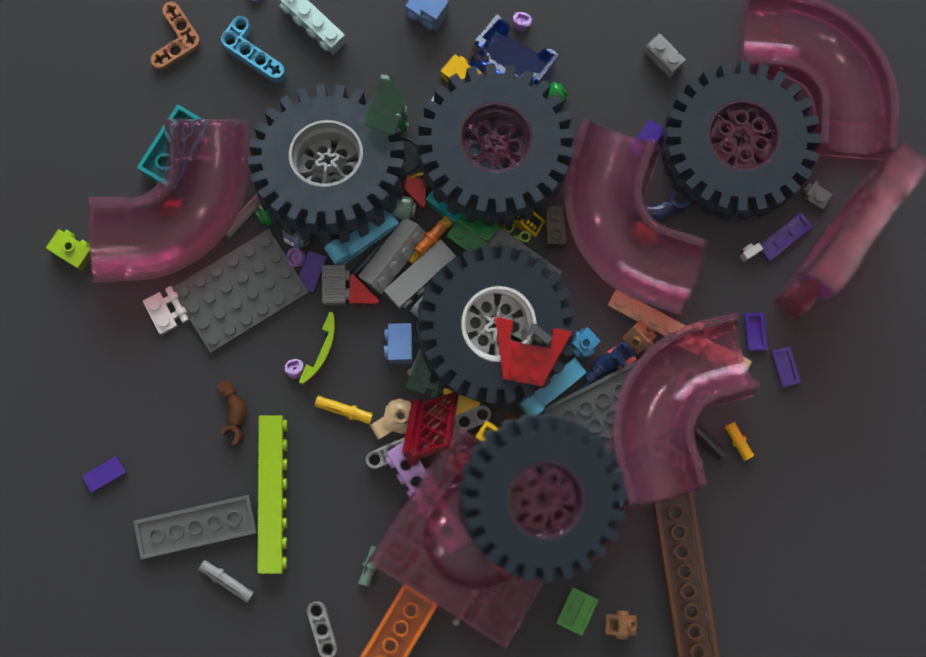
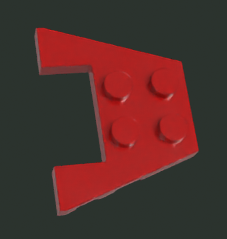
[495,316,571,386]

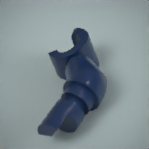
[625,191,691,222]
[581,341,637,388]

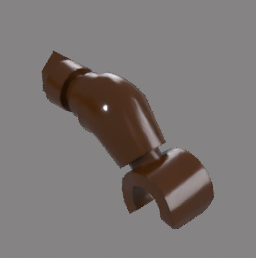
[217,380,247,447]

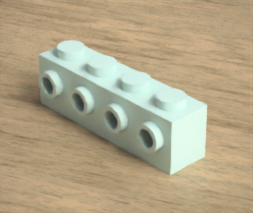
[279,0,346,55]

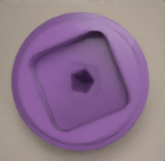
[512,12,531,31]
[286,248,306,267]
[285,359,305,379]

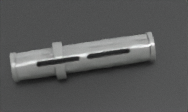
[198,559,254,603]

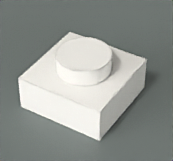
[740,243,763,262]

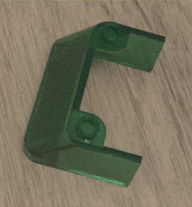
[364,73,410,137]

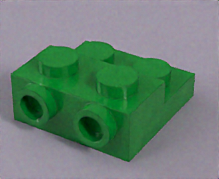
[446,213,500,251]

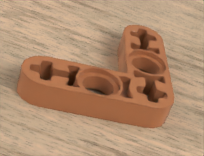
[151,2,201,70]

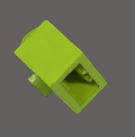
[46,229,95,271]

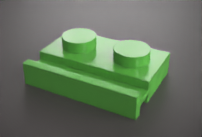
[556,587,599,636]

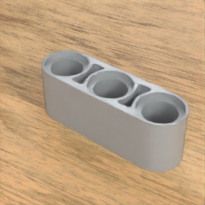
[307,601,338,657]

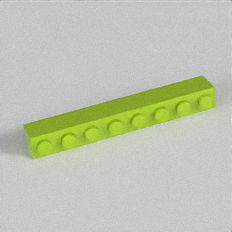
[258,415,288,574]

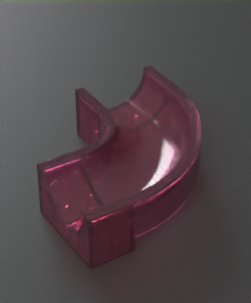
[740,0,899,160]
[88,119,249,282]
[564,119,709,316]
[610,312,761,511]

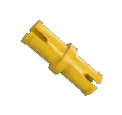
[724,422,754,461]

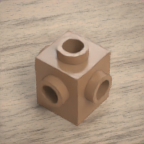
[622,320,657,354]
[606,610,637,639]

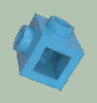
[570,327,601,358]

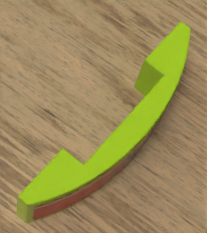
[299,312,336,386]

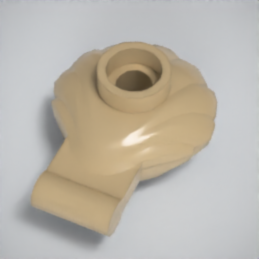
[370,398,411,440]

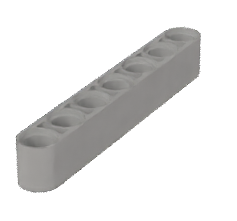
[366,405,491,469]

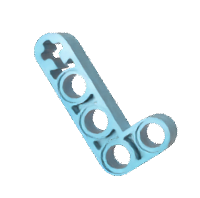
[221,16,286,84]
[324,210,400,265]
[517,357,587,416]

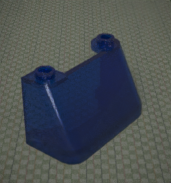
[468,15,560,86]

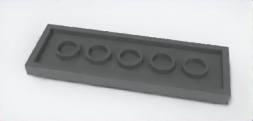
[133,495,257,559]

